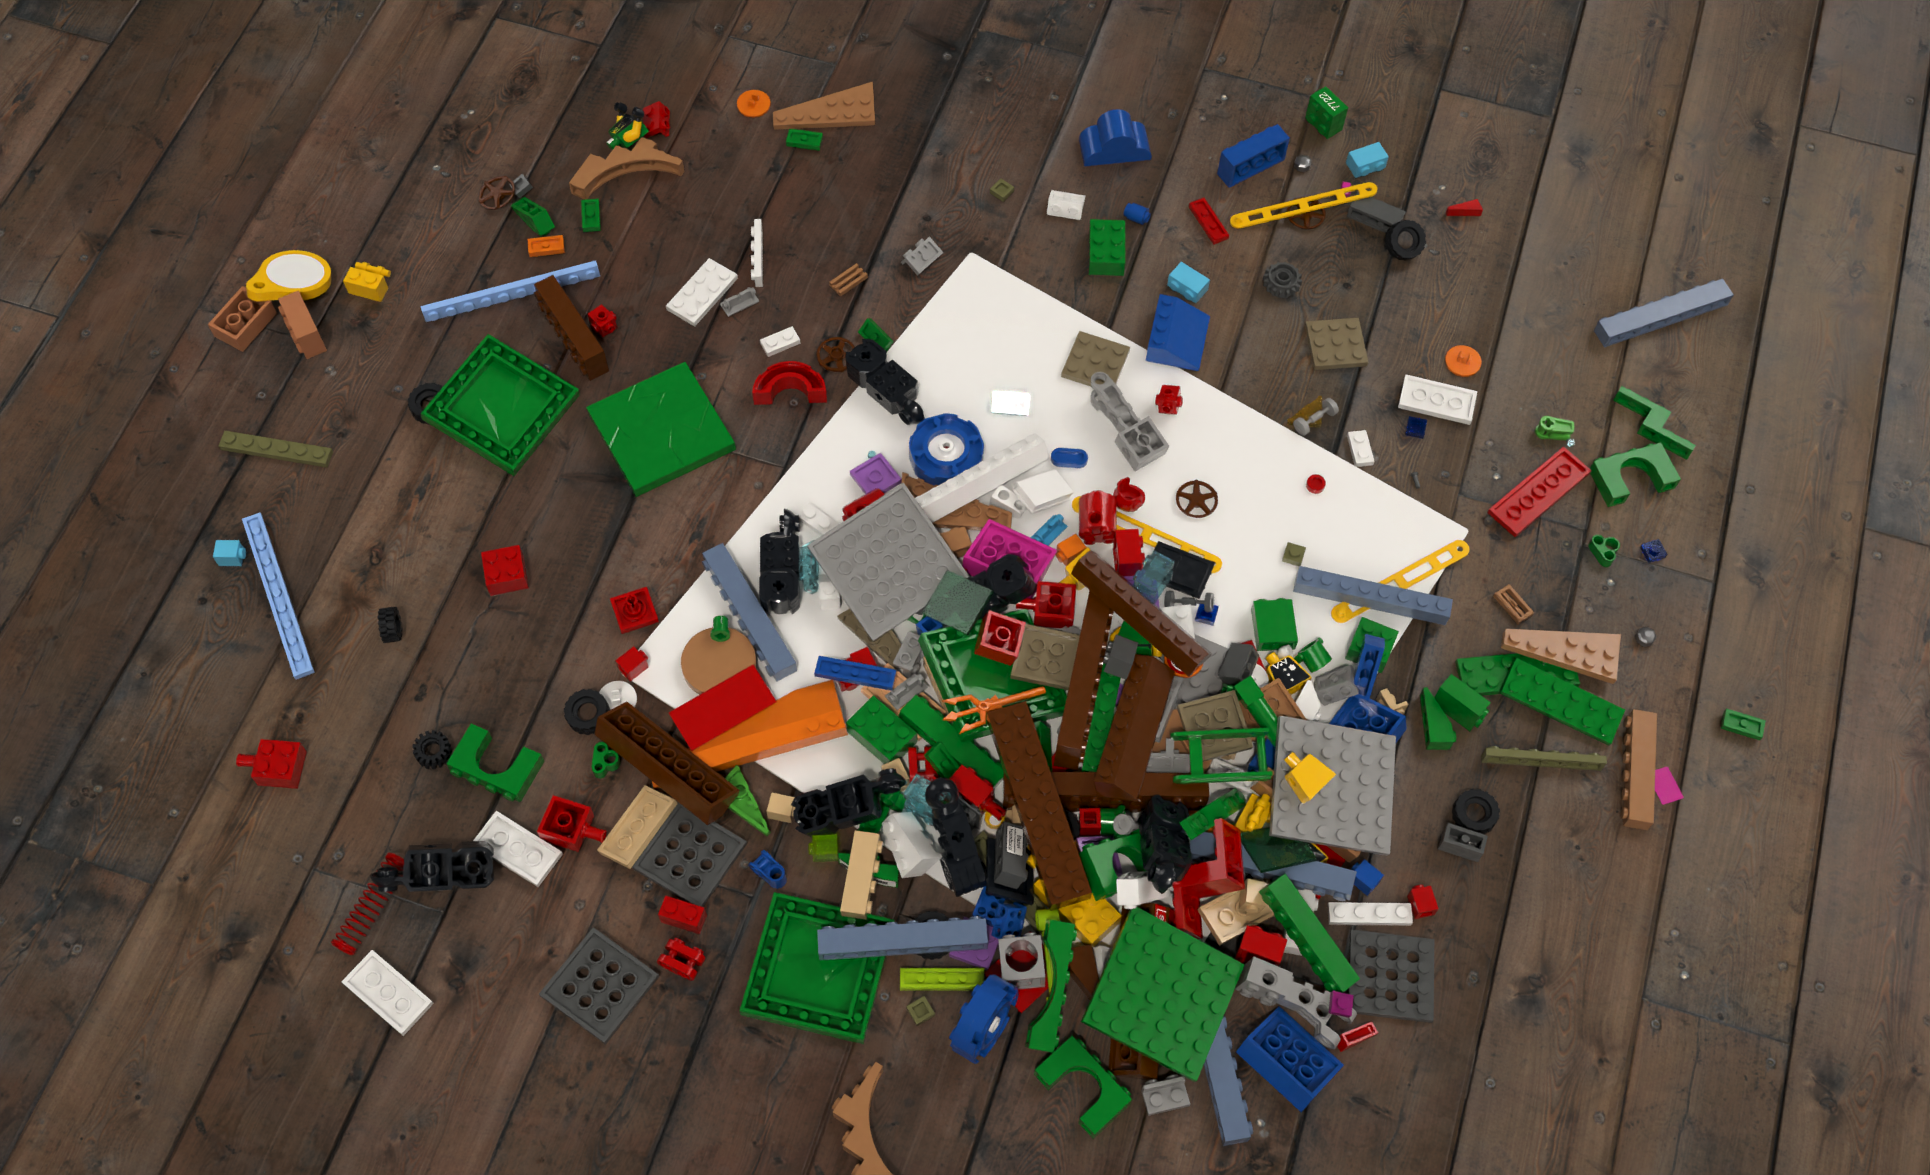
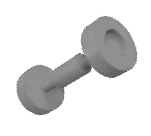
[1293,398,1339,436]
[1113,814,1139,835]

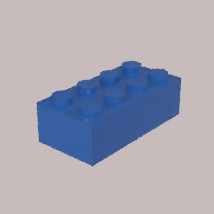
[1217,124,1290,188]

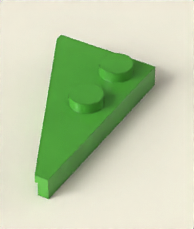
[725,765,770,836]

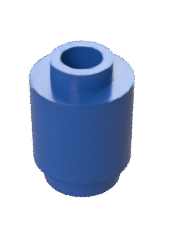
[1124,203,1151,225]

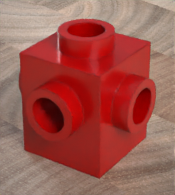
[587,304,617,337]
[1155,385,1183,415]

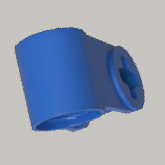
[748,850,787,889]

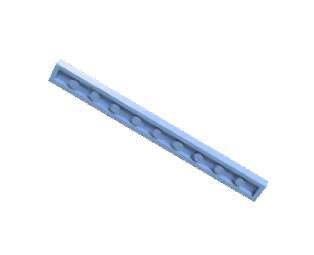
[421,260,600,322]
[242,512,315,680]

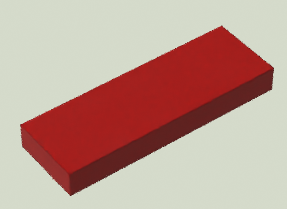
[1189,197,1229,245]

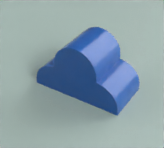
[1079,109,1152,166]

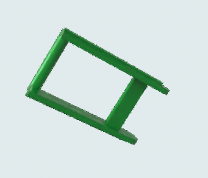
[1170,728,1273,784]

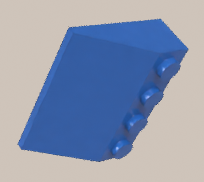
[1146,294,1210,371]
[1329,696,1407,743]
[1236,1006,1344,1112]

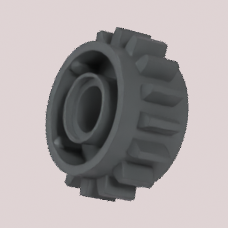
[1263,262,1302,298]

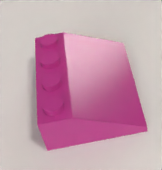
[962,519,1057,598]

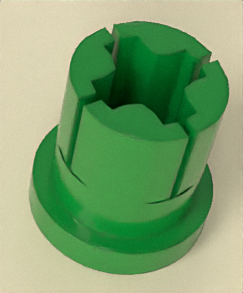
[710,616,730,642]

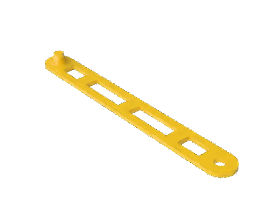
[1230,182,1377,229]
[1072,496,1222,573]
[1331,540,1470,623]

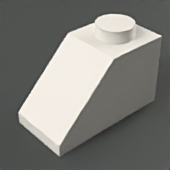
[819,574,841,610]
[1295,680,1321,722]

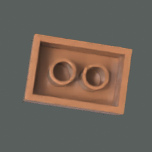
[208,286,277,352]
[278,290,327,359]

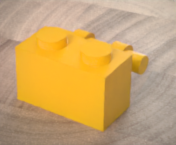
[343,262,391,302]
[1235,793,1271,844]

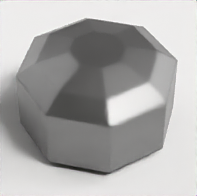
[1294,155,1312,172]
[1635,627,1656,647]

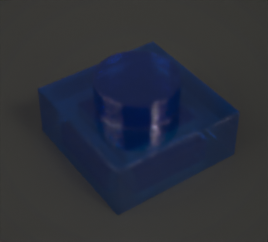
[1405,416,1427,439]
[1640,539,1668,563]
[1195,604,1219,626]

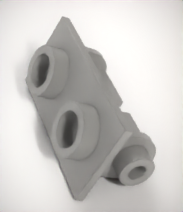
[720,287,759,317]
[885,673,928,710]

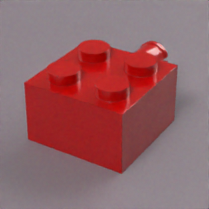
[1016,581,1076,629]
[236,739,307,789]
[946,765,1007,821]
[537,795,607,852]

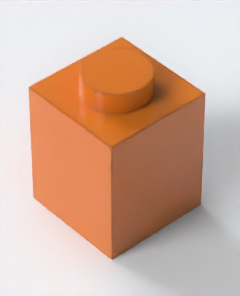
[1056,534,1087,566]

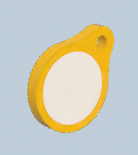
[246,250,331,301]

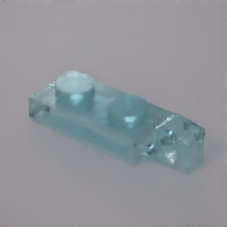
[800,540,819,594]

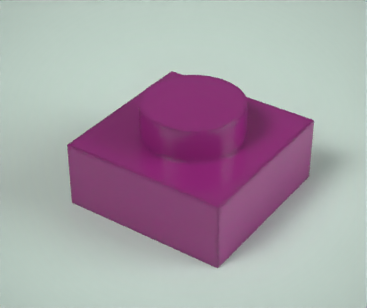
[1329,991,1354,1018]

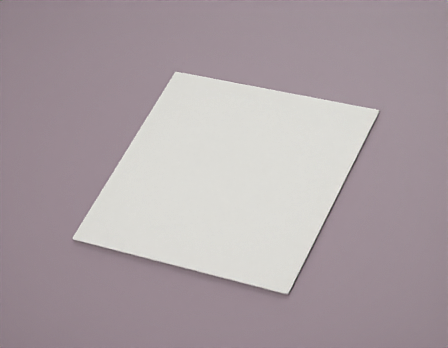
[622,253,1468,968]

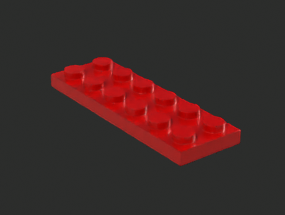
[1487,446,1592,537]

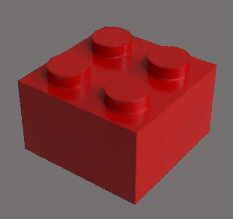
[1112,529,1145,576]
[481,545,529,596]
[974,610,1026,666]
[1235,925,1287,966]

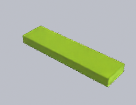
[900,968,984,991]

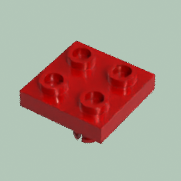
[610,586,659,634]

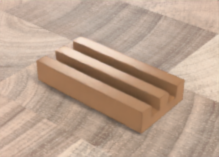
[829,263,868,297]
[1493,584,1534,625]

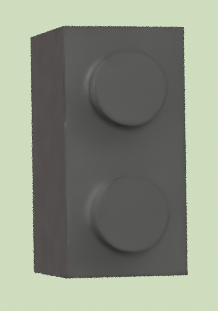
[1102,635,1138,680]
[1218,643,1259,686]
[1438,823,1488,862]

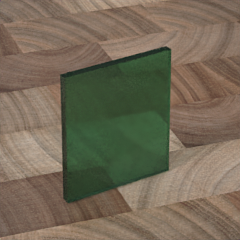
[922,570,993,635]
[1240,827,1317,873]

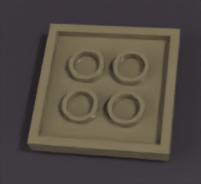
[1305,318,1368,370]
[1061,331,1130,387]
[1010,624,1080,690]
[1177,690,1253,762]

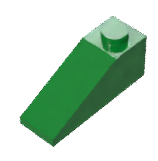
[510,197,555,236]
[1419,687,1456,750]

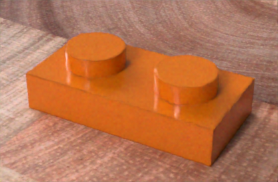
[528,235,565,257]

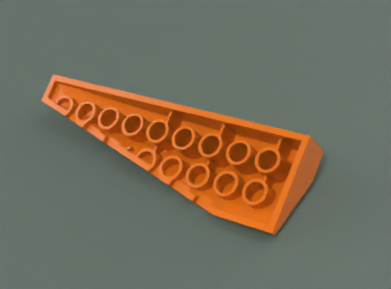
[652,680,848,789]

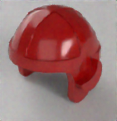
[1113,477,1145,512]

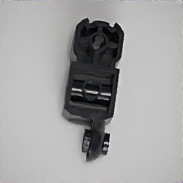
[845,339,925,425]
[759,508,800,615]
[928,554,1037,623]
[791,768,907,839]
[925,778,986,897]
[1138,795,1193,894]
[370,841,494,892]

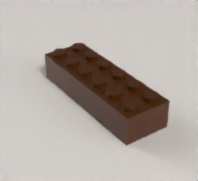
[534,275,609,381]

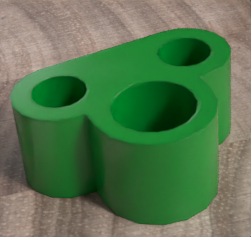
[1588,534,1620,567]
[591,742,620,779]
[880,791,908,812]

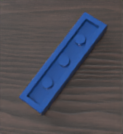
[814,656,896,691]

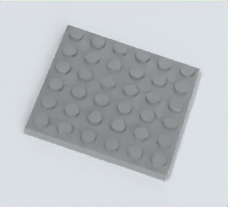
[807,483,970,642]
[1269,715,1396,856]

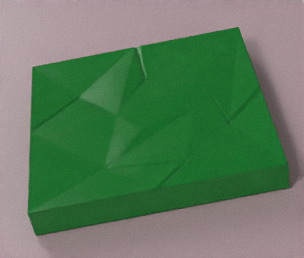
[421,334,579,476]
[586,362,736,497]
[918,609,1067,742]
[740,892,895,1044]

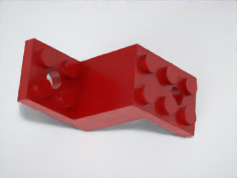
[1172,818,1245,940]

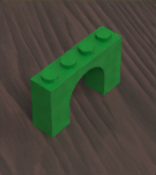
[1590,443,1681,507]
[447,723,545,802]
[1079,829,1146,901]
[1034,1036,1132,1139]

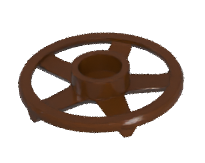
[479,176,515,210]
[1287,197,1326,229]
[816,337,855,373]
[1176,479,1218,518]

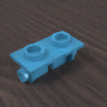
[1030,514,1068,546]

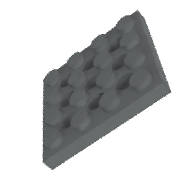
[632,802,747,907]
[539,927,659,1045]
[1348,930,1435,1023]

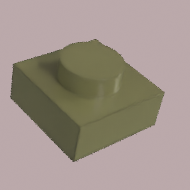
[990,179,1014,202]
[1282,542,1306,566]
[906,996,935,1026]

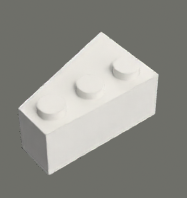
[882,812,942,878]
[1116,871,1170,909]

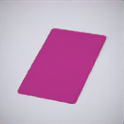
[1655,767,1684,805]

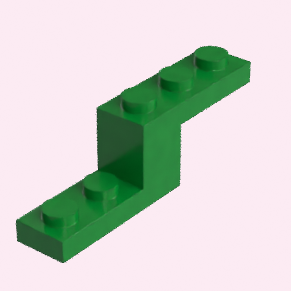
[1613,386,1696,460]
[1180,788,1246,840]

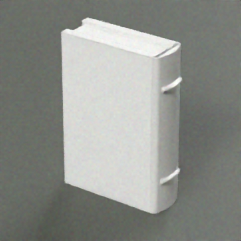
[1012,469,1074,514]

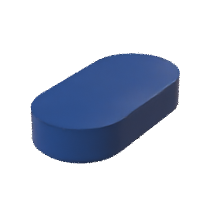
[1051,448,1088,468]

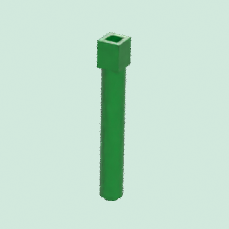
[1232,675,1278,748]

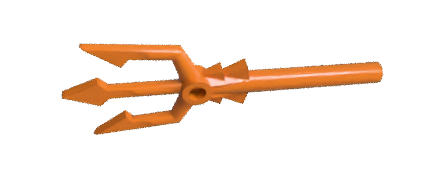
[942,686,1046,734]

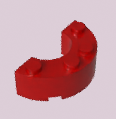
[752,361,827,405]

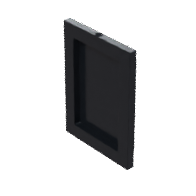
[1142,541,1215,599]
[986,837,1034,906]

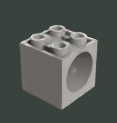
[998,933,1045,989]

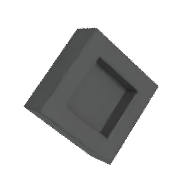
[509,174,533,198]

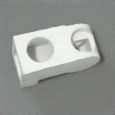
[989,485,1026,518]

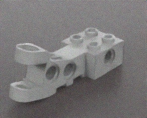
[1091,372,1169,471]
[1235,957,1357,1049]

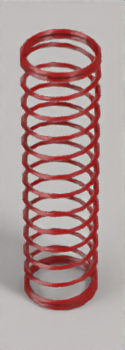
[331,852,404,956]

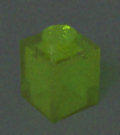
[808,835,838,862]

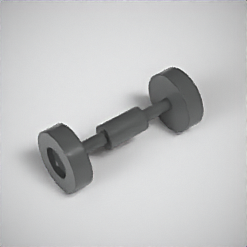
[1164,591,1214,612]

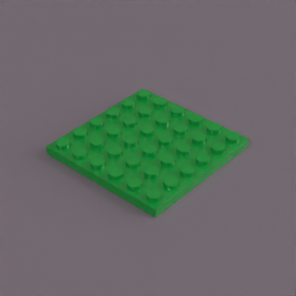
[1081,907,1245,1082]

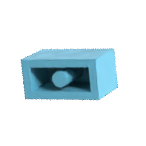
[1346,142,1389,178]
[1167,262,1210,303]

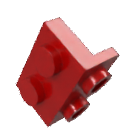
[643,101,670,138]

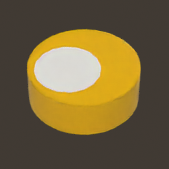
[984,811,1005,829]

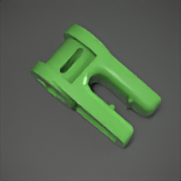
[1535,416,1575,441]

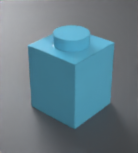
[213,540,246,566]

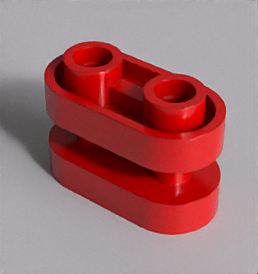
[908,746,938,786]
[656,938,706,981]

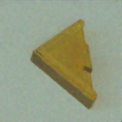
[1287,396,1322,428]

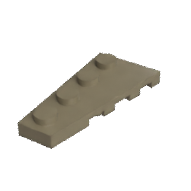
[837,609,902,669]

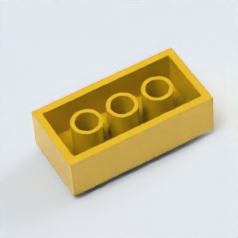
[1033,878,1122,949]

